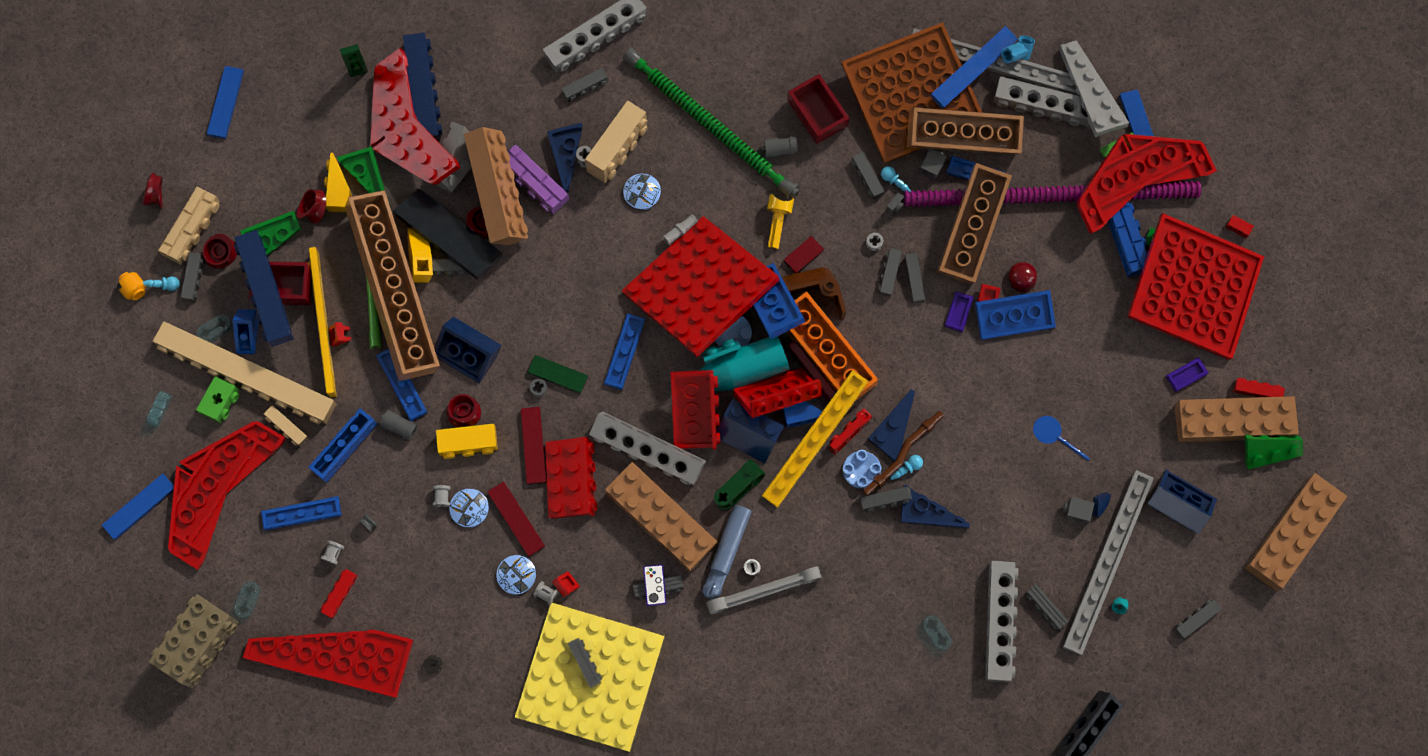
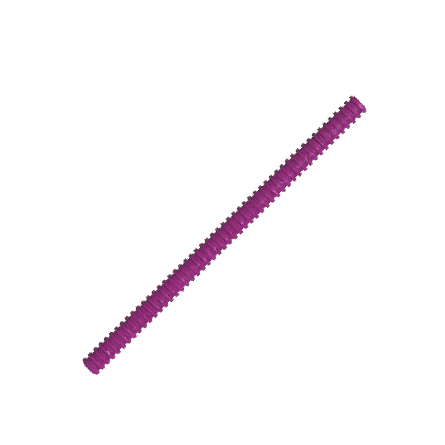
[904,181,1201,207]

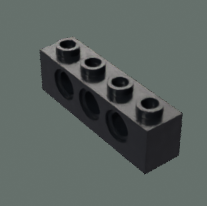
[1053,691,1124,756]

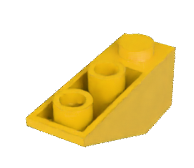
[325,153,352,212]
[407,228,433,283]

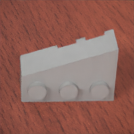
[436,122,472,193]

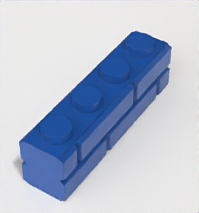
[1107,202,1147,277]
[308,408,377,483]

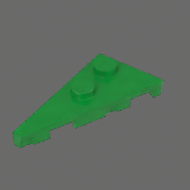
[337,147,389,202]

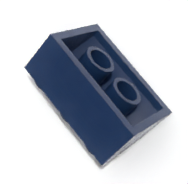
[434,317,502,384]
[716,399,784,463]
[1148,470,1217,534]

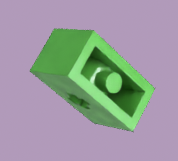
[196,376,239,424]

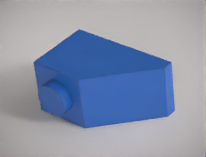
[233,309,258,354]
[782,401,823,428]

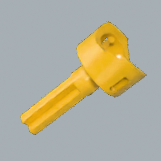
[767,194,794,249]

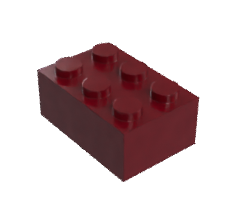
[787,73,849,144]
[248,262,312,305]

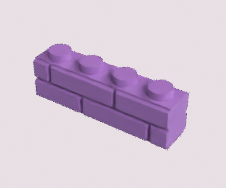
[508,145,569,214]

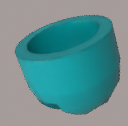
[1111,597,1129,614]

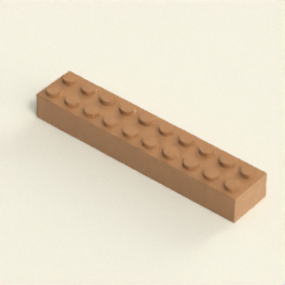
[345,190,440,381]

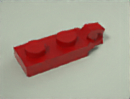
[829,409,872,455]

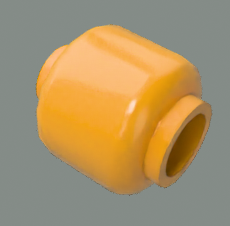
[117,272,146,301]

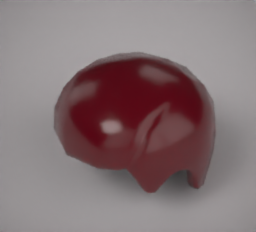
[1008,262,1037,292]

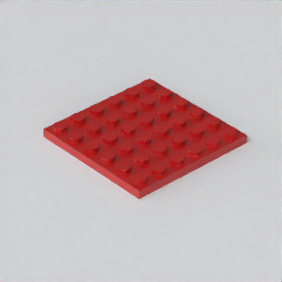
[1127,213,1264,360]
[621,216,780,357]

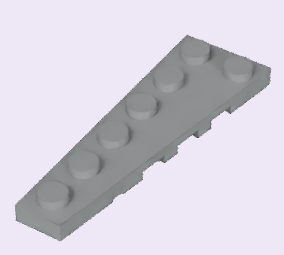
[1059,40,1129,137]

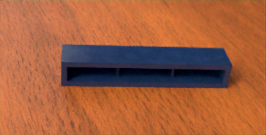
[403,32,443,141]
[234,230,294,347]

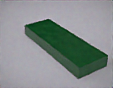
[340,44,368,77]
[528,355,588,394]

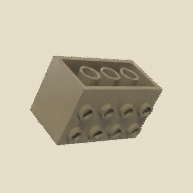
[149,594,240,689]

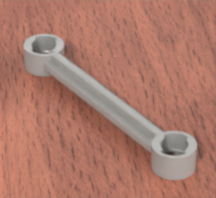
[706,566,822,614]

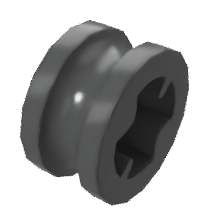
[530,379,547,397]
[359,513,378,532]

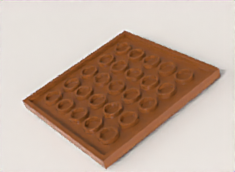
[841,22,982,164]

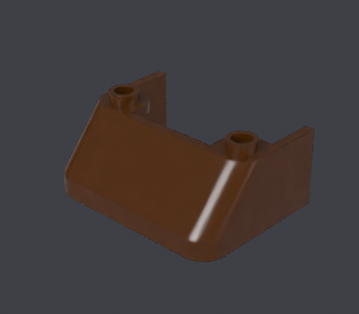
[782,267,846,320]

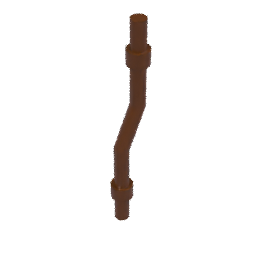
[862,411,944,496]

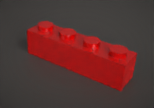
[1233,378,1285,397]
[321,569,358,619]

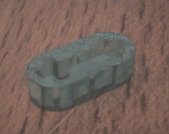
[196,315,232,342]
[147,391,172,428]
[234,581,261,619]
[923,615,952,651]

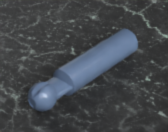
[702,505,752,600]

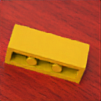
[436,424,498,459]

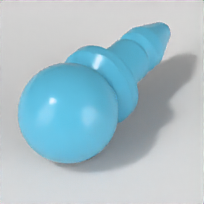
[881,166,911,192]
[143,276,180,291]
[890,455,923,480]

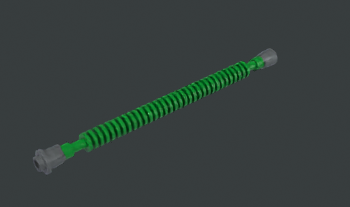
[623,48,800,199]

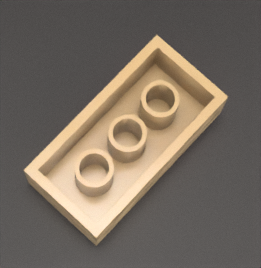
[585,100,648,183]

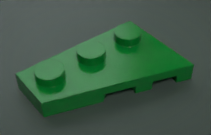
[240,211,301,256]
[1245,435,1303,470]

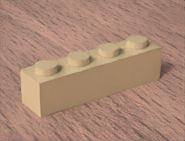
[264,405,309,447]

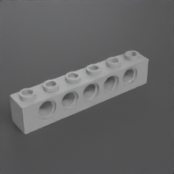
[543,0,647,73]
[993,76,1092,130]
[589,411,706,485]
[985,561,1018,683]

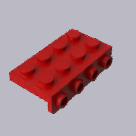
[733,368,822,418]
[671,370,720,450]
[545,437,597,519]

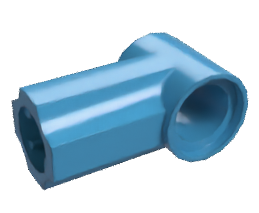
[1001,35,1035,64]

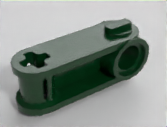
[714,460,766,511]

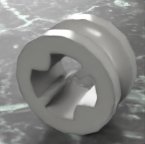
[866,233,883,251]

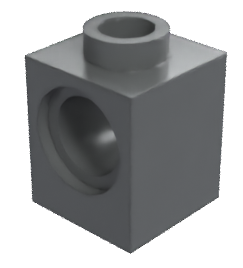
[919,149,947,181]
[1062,497,1094,524]

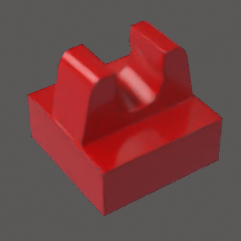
[328,322,351,347]

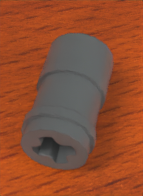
[761,136,797,158]
[380,410,418,441]

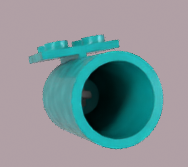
[698,336,790,392]

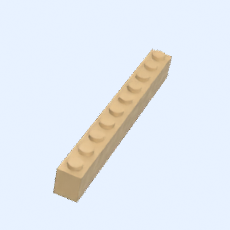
[153,321,337,425]

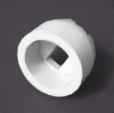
[744,559,761,575]

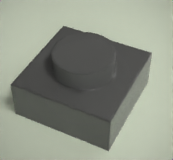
[885,192,904,216]

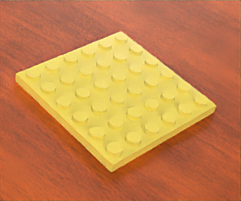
[515,603,664,752]

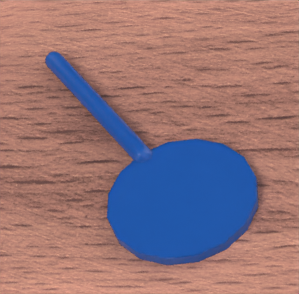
[1033,416,1090,461]

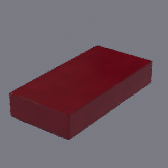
[784,236,824,273]

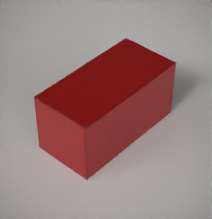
[1226,215,1254,239]

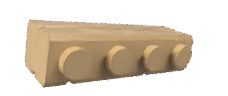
[158,187,220,265]

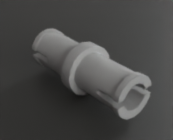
[662,214,698,246]

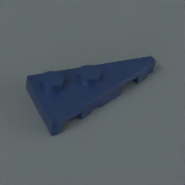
[547,122,583,193]
[868,389,915,462]
[901,485,970,529]

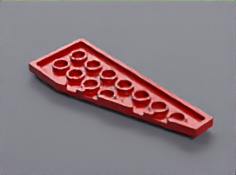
[243,630,414,698]

